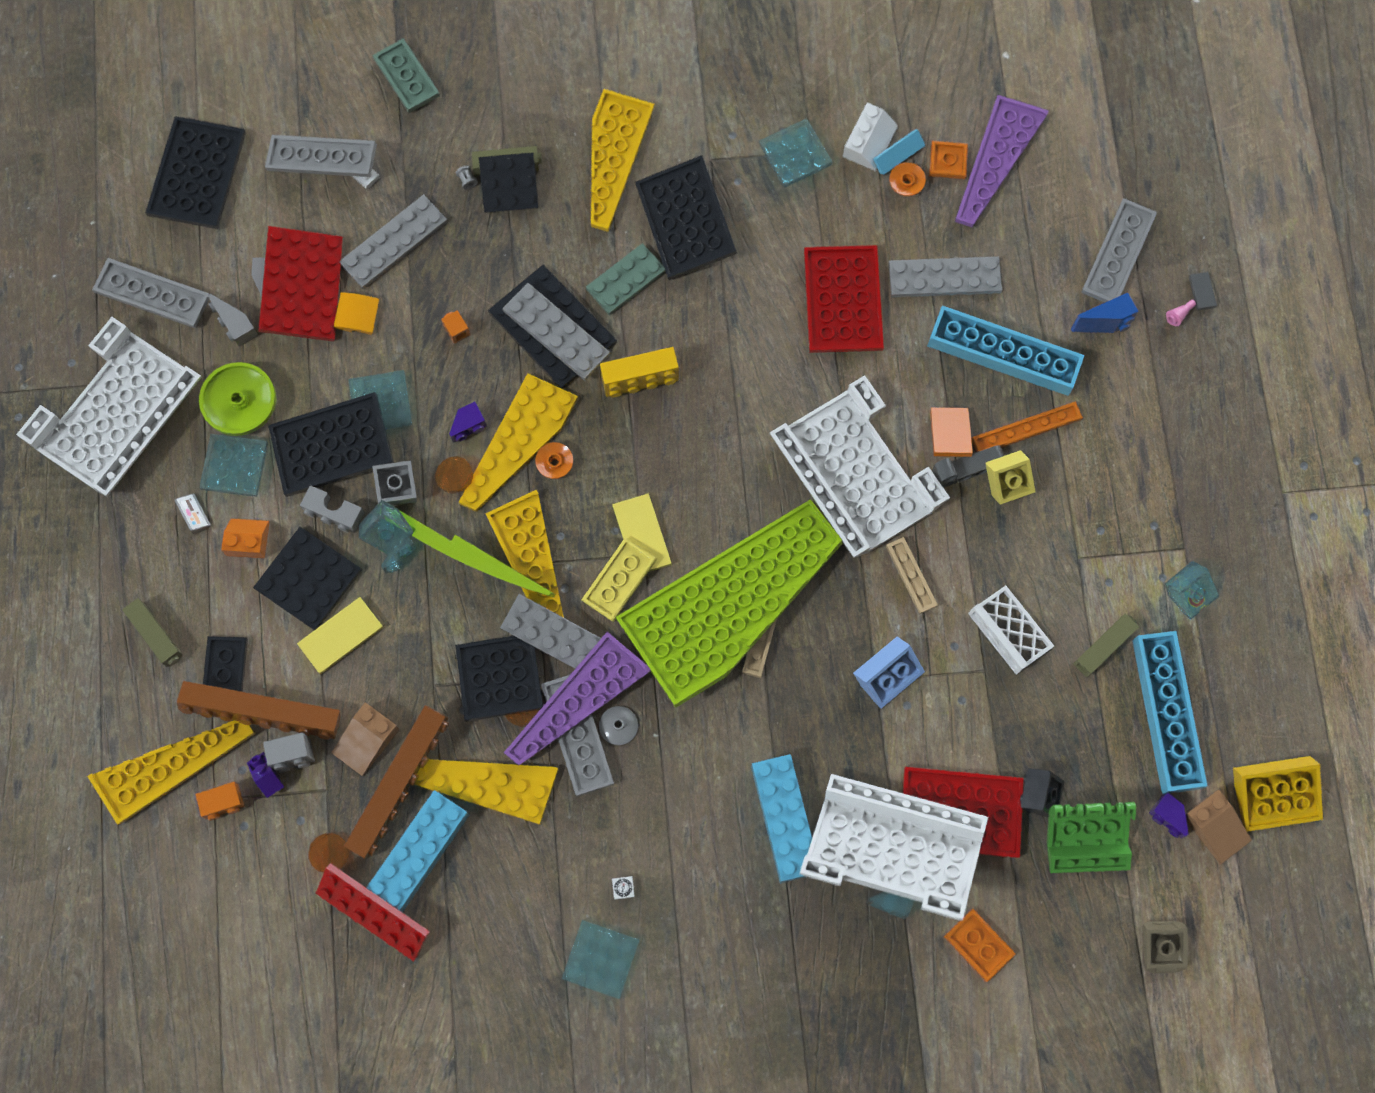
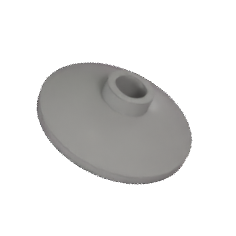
[599,706,638,745]

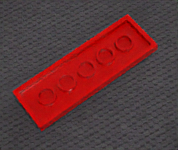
[315,863,430,961]

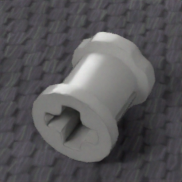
[456,165,478,190]

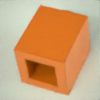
[441,310,470,344]

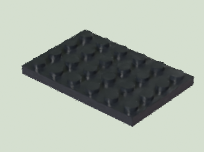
[145,116,246,229]
[635,155,738,280]
[488,264,617,389]
[268,392,394,497]

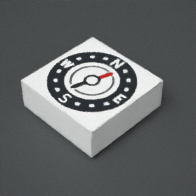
[612,876,634,899]

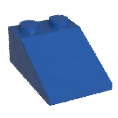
[1071,292,1139,333]

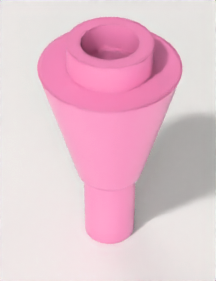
[1166,300,1196,326]

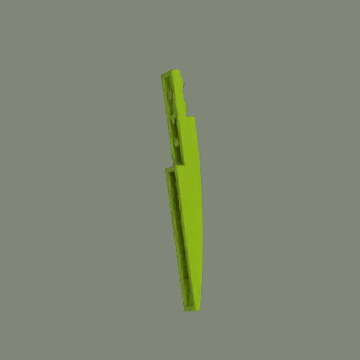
[385,504,556,598]

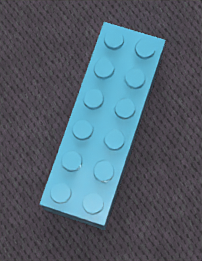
[751,754,812,883]
[367,790,470,913]

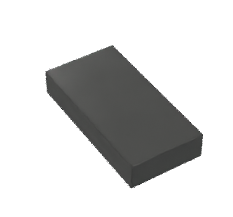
[1189,272,1217,311]

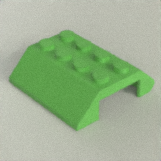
[1047,802,1136,873]

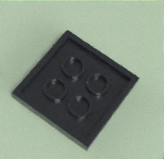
[479,152,539,213]

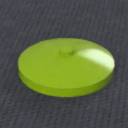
[199,362,276,436]

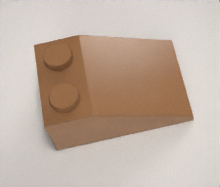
[332,702,400,776]
[1185,790,1252,864]

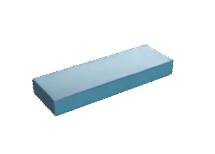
[873,129,925,175]

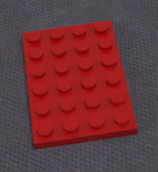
[258,226,343,342]
[804,245,884,353]
[902,767,1024,858]

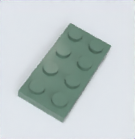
[372,39,440,113]
[586,243,665,316]

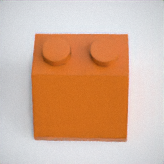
[221,518,270,559]

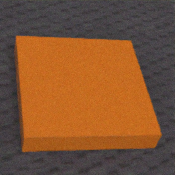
[929,141,968,179]

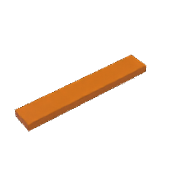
[971,401,1083,452]

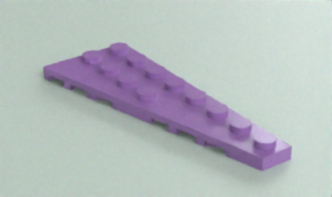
[955,95,1048,227]
[504,632,650,765]

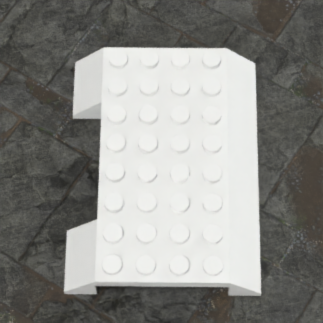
[16,317,201,497]
[770,376,950,558]
[800,774,988,921]

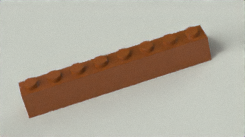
[176,681,341,740]
[344,705,449,858]

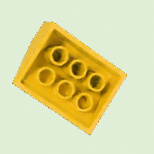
[1233,756,1323,832]

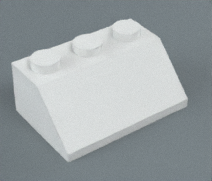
[843,103,898,171]

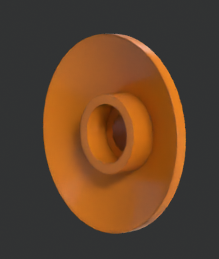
[889,162,926,196]
[535,442,573,479]

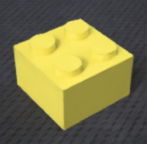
[985,450,1035,505]

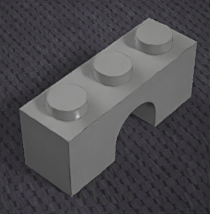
[300,485,365,533]

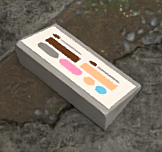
[174,493,211,535]

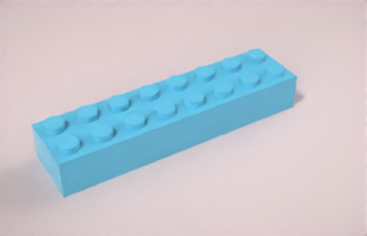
[927,306,1084,396]
[1132,631,1207,794]

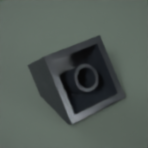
[1020,768,1065,818]

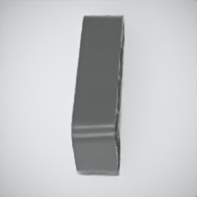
[932,445,1004,488]

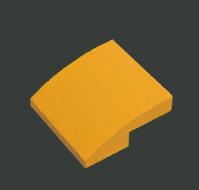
[334,292,379,335]

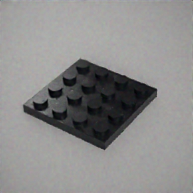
[253,527,362,630]
[455,636,543,722]

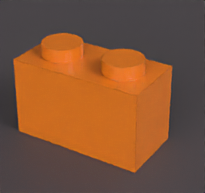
[195,782,245,821]

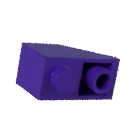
[449,401,487,443]
[247,752,284,798]
[1149,792,1188,838]

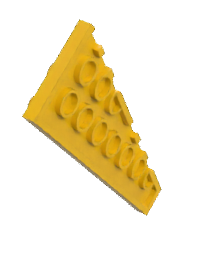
[485,490,564,618]
[87,720,255,825]
[414,759,559,825]

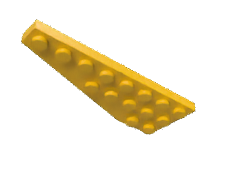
[591,89,655,232]
[459,373,578,512]

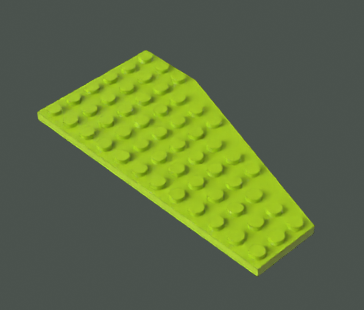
[616,499,843,708]

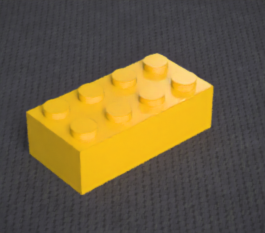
[600,347,679,398]

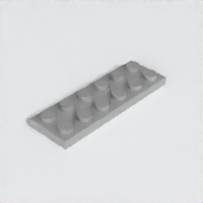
[265,135,377,177]
[340,194,448,290]
[1081,198,1157,303]
[889,256,1002,297]
[92,258,209,328]
[503,283,610,381]
[500,594,601,669]
[541,675,614,797]

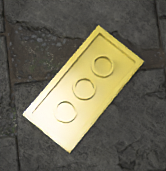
[612,493,672,572]
[581,537,657,622]
[297,597,384,675]

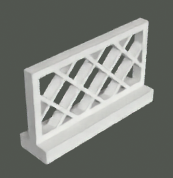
[968,585,1054,675]

